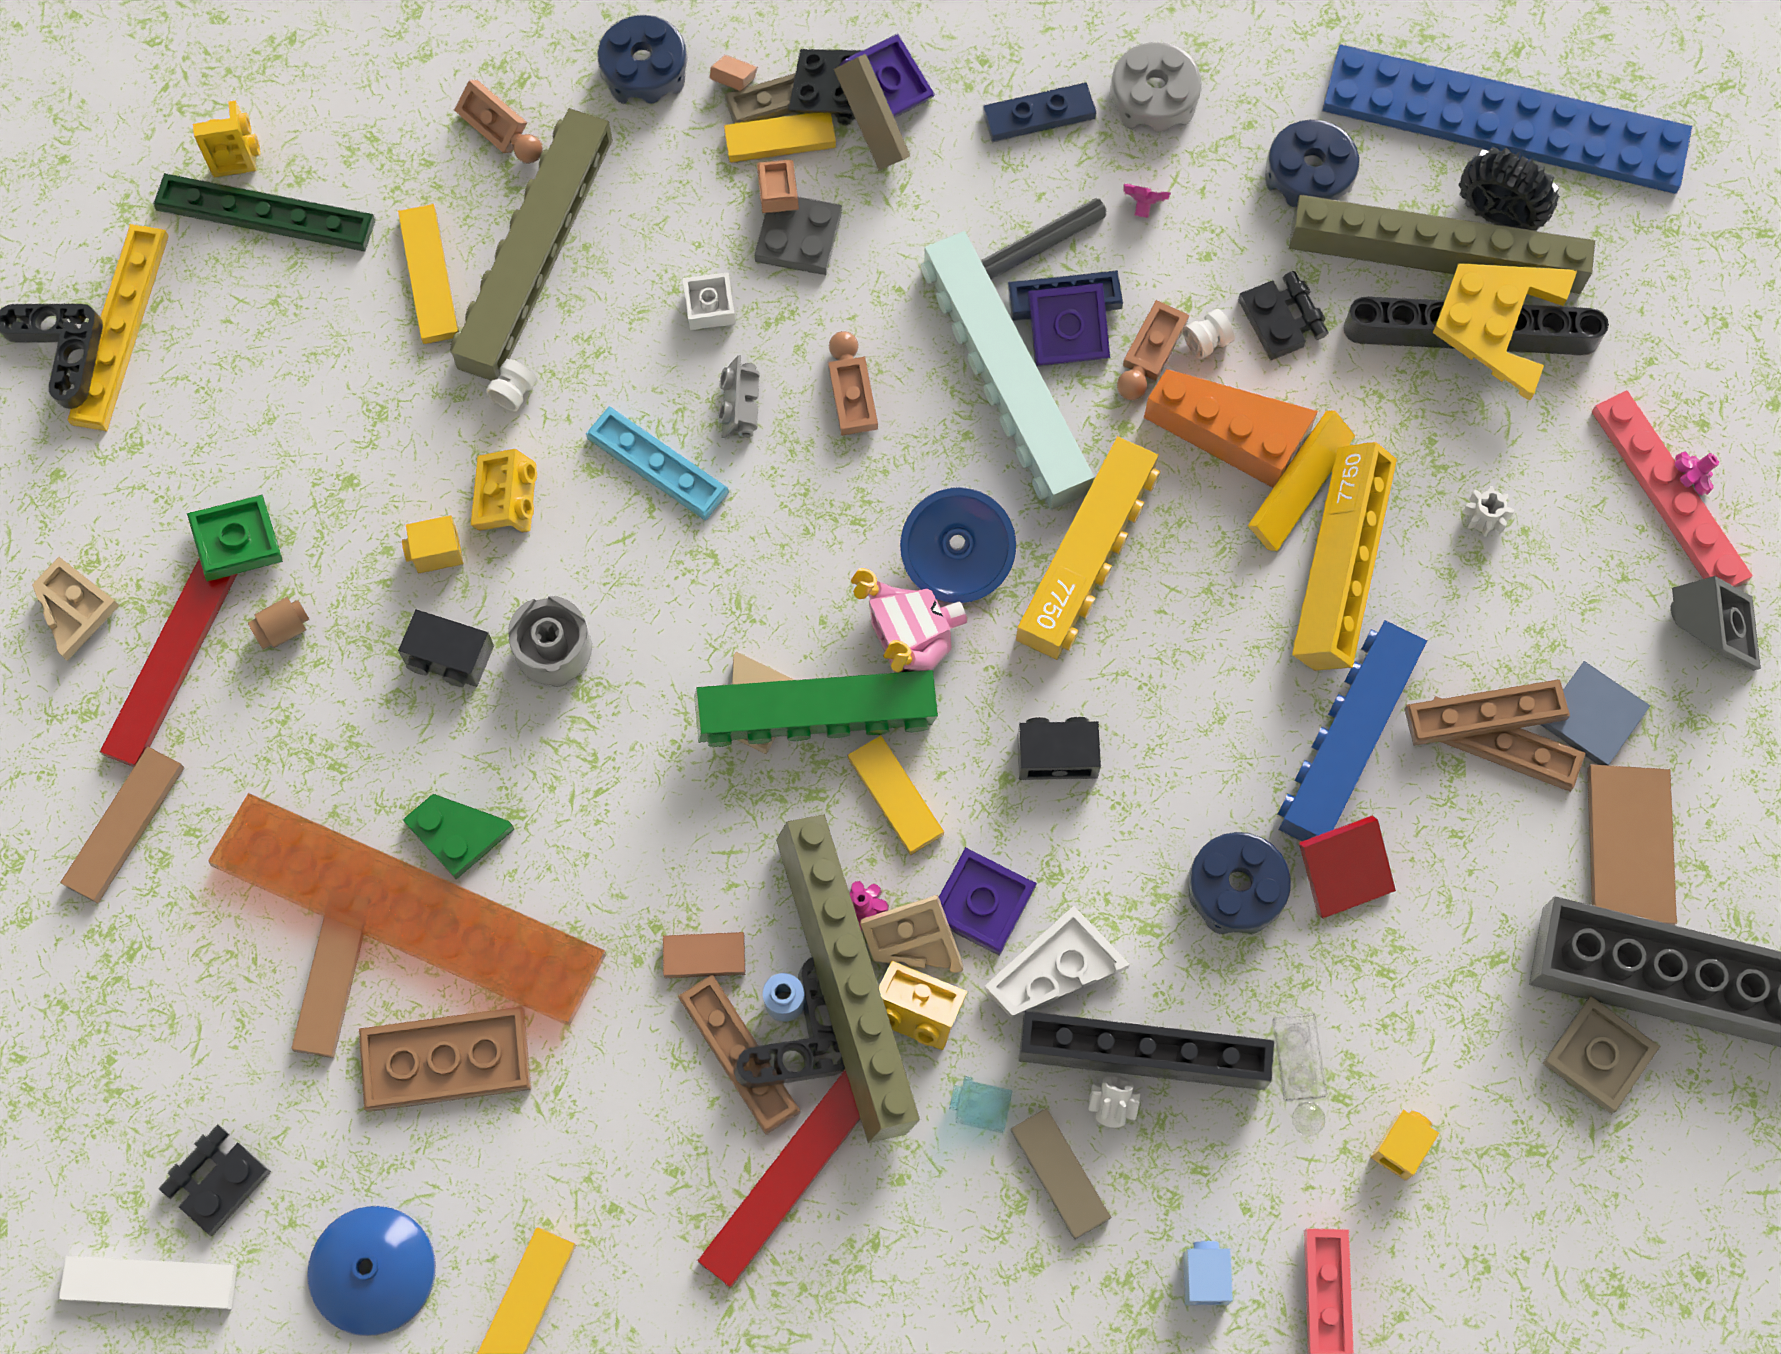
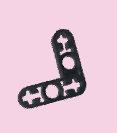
[0,304,103,409]
[734,957,845,1088]

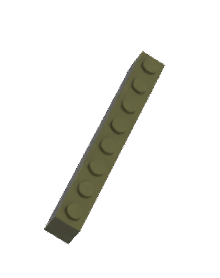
[450,108,613,381]
[1289,195,1595,294]
[776,814,920,1144]

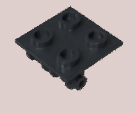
[788,49,863,126]

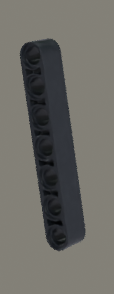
[1343,296,1609,355]

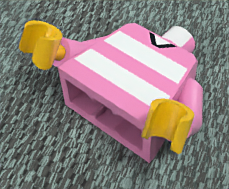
[851,568,967,673]

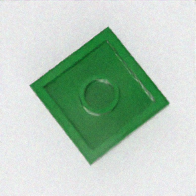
[187,494,283,582]

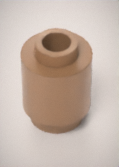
[248,597,310,650]

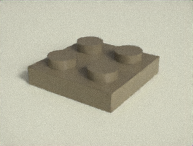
[1542,997,1661,1114]

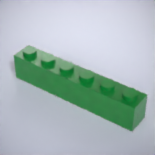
[694,670,938,747]

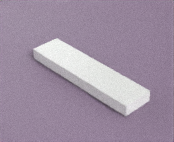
[59,1256,237,1310]

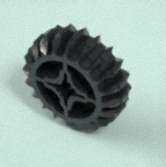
[1458,147,1560,231]

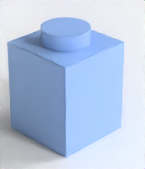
[1183,1241,1233,1305]

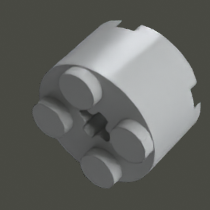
[508,596,592,687]

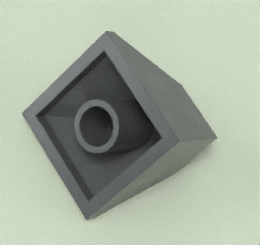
[1670,576,1761,671]

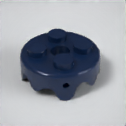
[597,15,688,104]
[1265,119,1359,207]
[1188,832,1291,934]

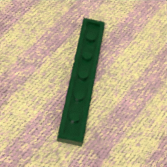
[153,173,376,252]

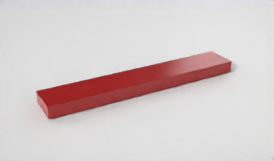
[99,558,238,767]
[697,1069,860,1288]

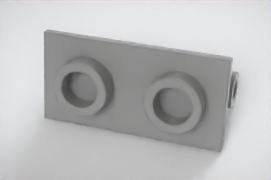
[718,355,760,438]

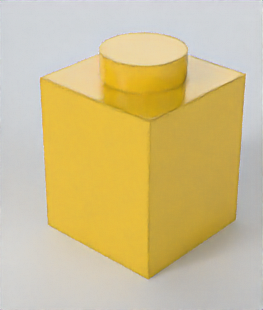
[402,515,464,574]
[1370,1109,1439,1181]

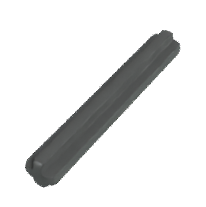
[981,198,1107,279]

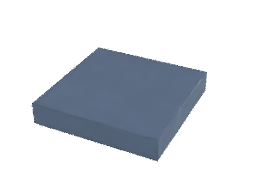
[1541,661,1650,765]

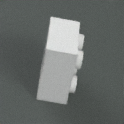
[683,272,736,330]

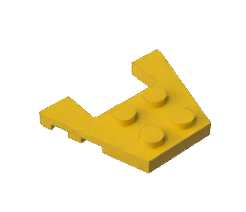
[1433,264,1577,401]

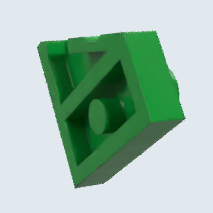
[402,794,515,880]

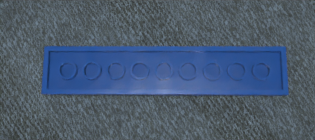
[1322,44,1692,194]

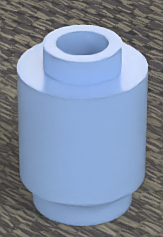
[763,973,805,1022]

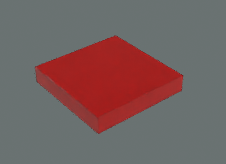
[1299,815,1396,919]

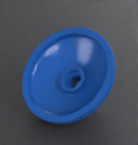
[900,487,1016,603]
[308,1206,436,1336]

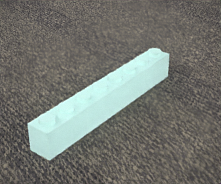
[921,231,1095,510]

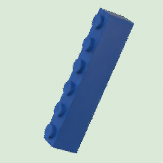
[1277,620,1428,841]

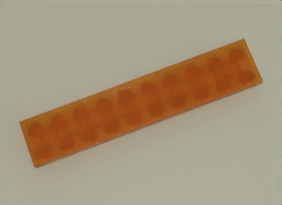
[208,793,606,1027]

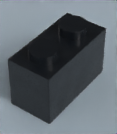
[398,609,494,687]
[1017,717,1101,780]

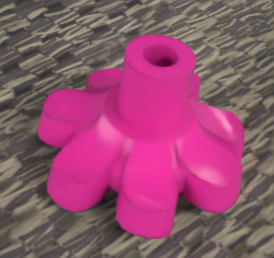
[1123,184,1171,218]
[1675,451,1719,495]
[849,881,889,932]

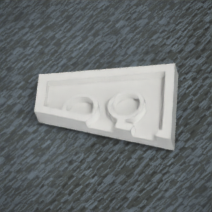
[984,906,1130,1019]

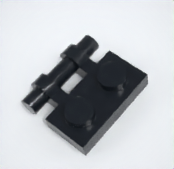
[1238,271,1329,361]
[158,1124,271,1236]

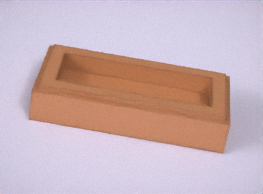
[757,160,799,213]
[663,932,746,978]

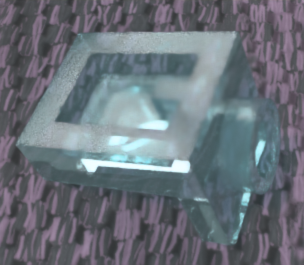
[949,1076,1013,1133]

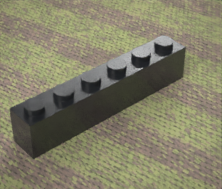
[1018,1011,1274,1090]

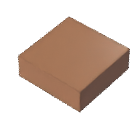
[709,55,757,91]

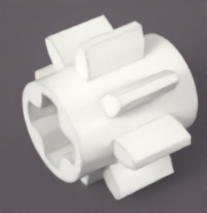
[1462,486,1514,537]
[1088,1075,1140,1128]

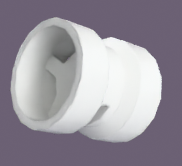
[1183,309,1235,359]
[485,359,537,412]

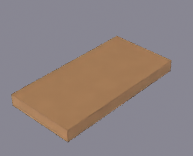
[1587,764,1677,925]
[359,1006,531,1112]

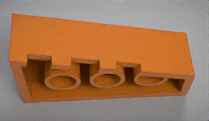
[1144,369,1318,488]

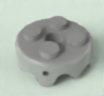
[1110,42,1201,132]

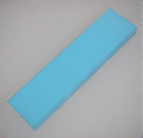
[586,406,729,521]

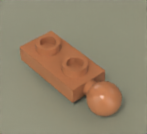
[454,80,543,164]
[1117,300,1190,400]
[828,331,878,436]

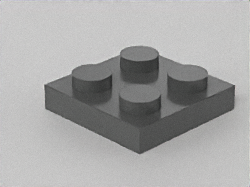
[754,197,842,275]

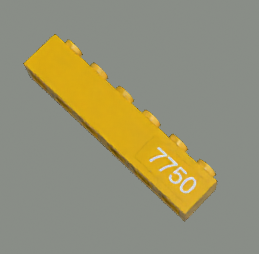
[1016,436,1161,660]
[1292,442,1397,671]

